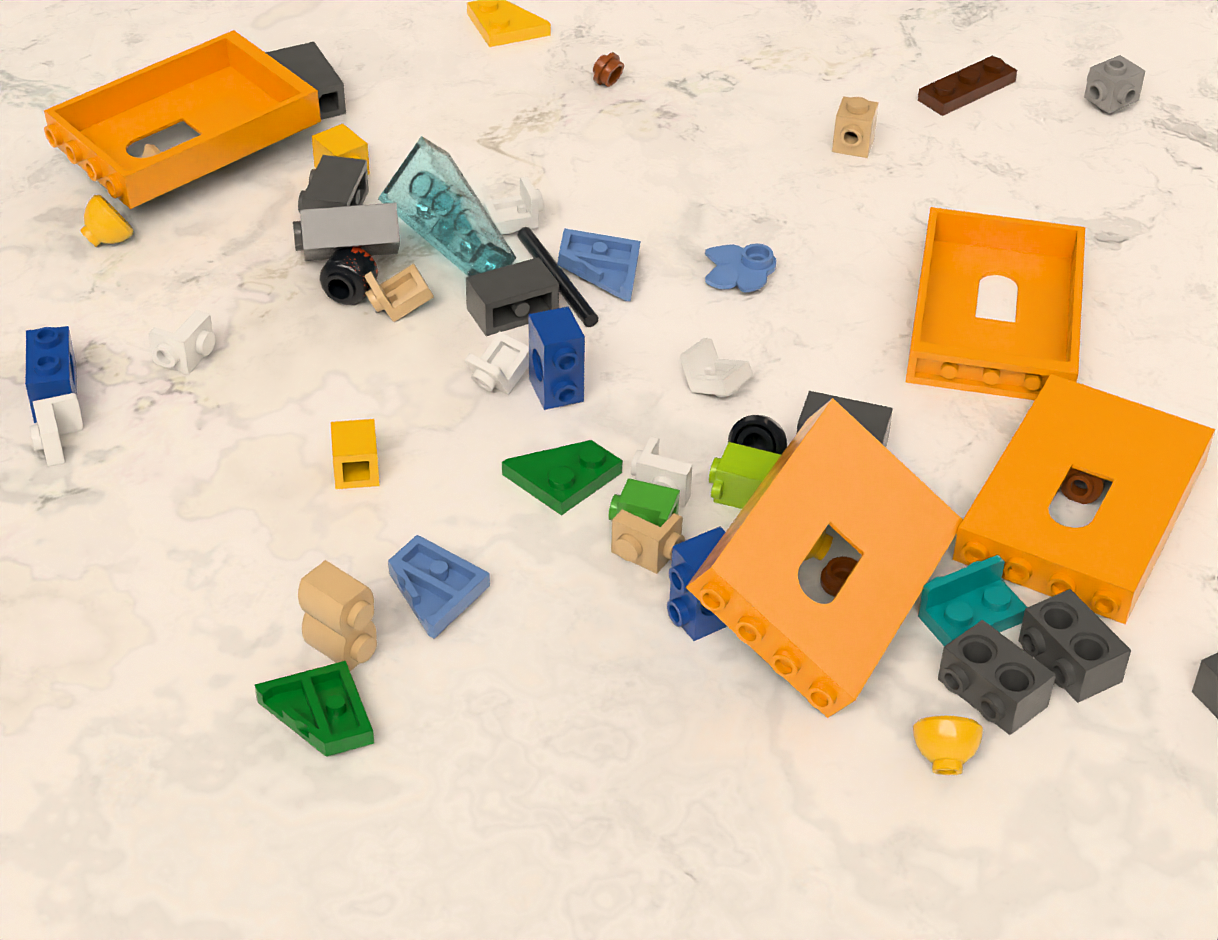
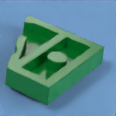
[502,440,623,516]
[254,661,374,757]

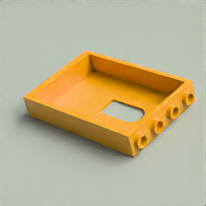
[44,30,321,209]
[905,207,1086,400]
[952,374,1215,624]
[685,398,963,718]

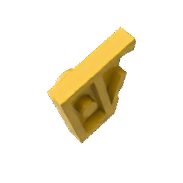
[467,0,551,47]

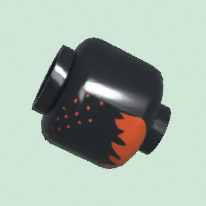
[319,247,378,305]

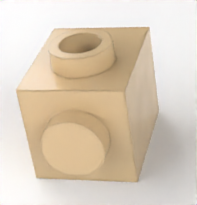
[832,96,879,158]

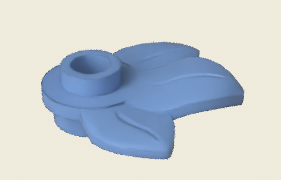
[705,243,776,293]

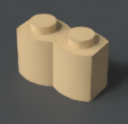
[298,560,377,671]

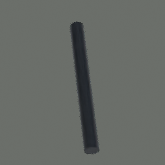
[517,227,599,327]

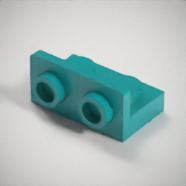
[918,555,1028,646]

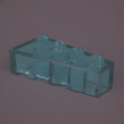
[378,136,517,276]

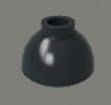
[728,415,787,455]

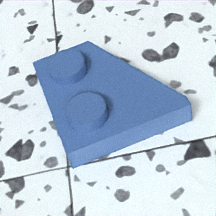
[557,228,641,302]
[388,535,490,639]

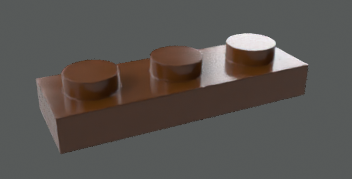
[917,55,1018,116]

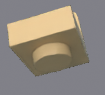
[365,264,434,322]
[611,509,685,574]

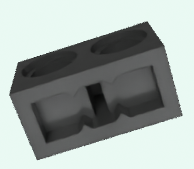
[1018,589,1131,703]
[938,620,1056,735]

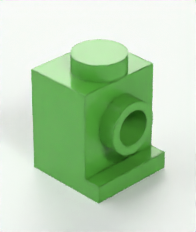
[608,478,680,527]

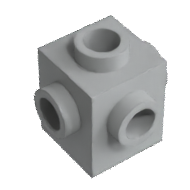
[1084,55,1145,113]

